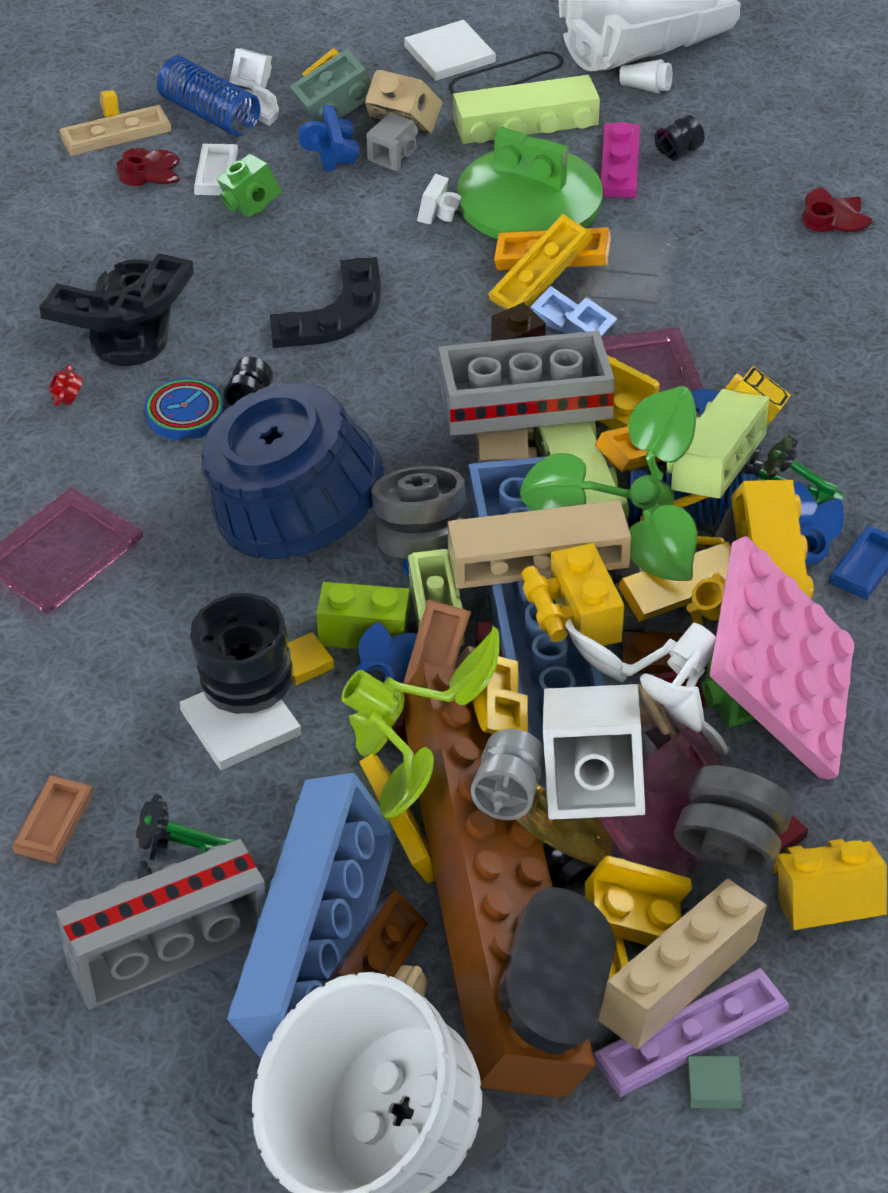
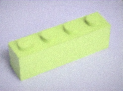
[453,75,600,144]
[667,389,769,499]
[534,422,629,518]

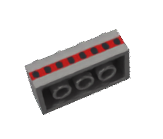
[438,330,615,436]
[56,839,266,1010]

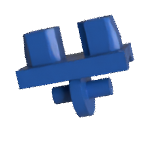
[298,105,359,171]

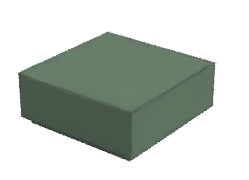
[687,1056,743,1109]

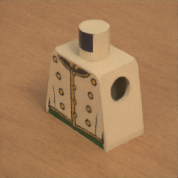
[365,70,443,133]

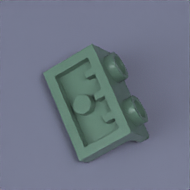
[290,48,372,123]

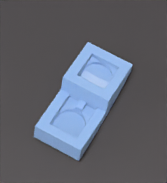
[530,286,617,337]

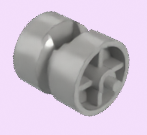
[471,729,545,820]

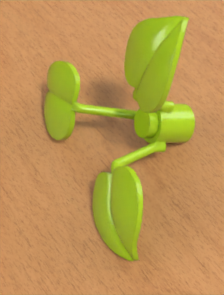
[341,626,499,821]

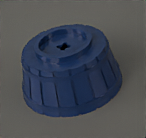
[201,382,384,559]

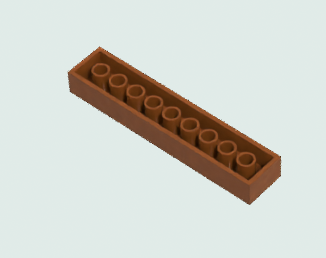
[402,662,595,1097]

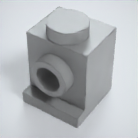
[367,112,418,171]

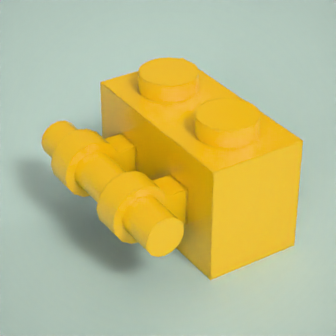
[521,543,624,646]
[771,839,887,930]

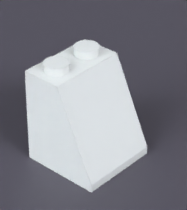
[543,684,645,819]

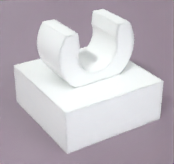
[230,48,272,89]
[417,174,462,224]

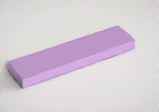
[593,968,789,1097]

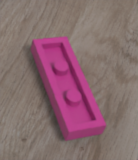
[601,122,640,198]

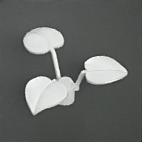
[565,619,730,755]

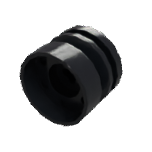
[190,593,293,714]

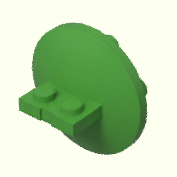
[457,126,603,239]

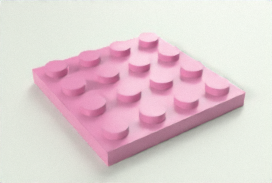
[709,536,854,780]

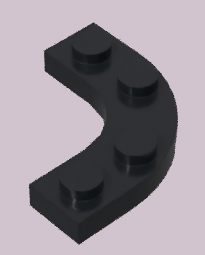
[39,253,194,332]
[270,257,381,348]

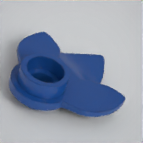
[794,481,844,565]
[355,622,418,683]

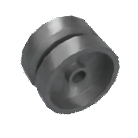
[371,466,468,559]
[674,765,795,874]

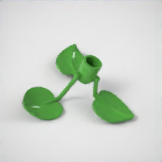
[520,386,697,581]

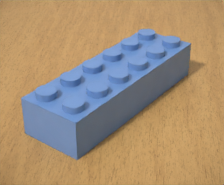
[227,773,397,1059]

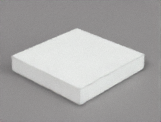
[404,20,496,81]
[180,692,301,771]

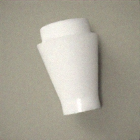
[620,59,673,94]

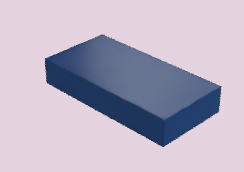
[828,525,888,600]

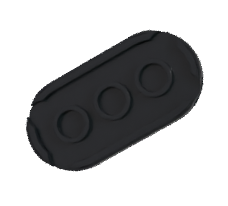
[90,259,171,366]
[498,888,616,1054]

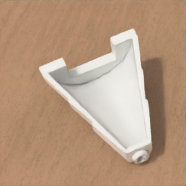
[559,0,741,71]

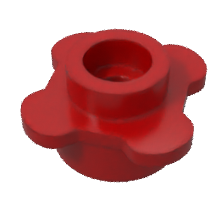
[48,364,83,406]

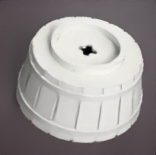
[252,972,482,1193]

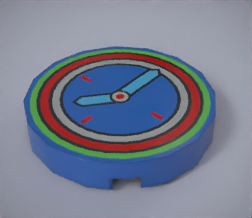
[144,378,225,440]

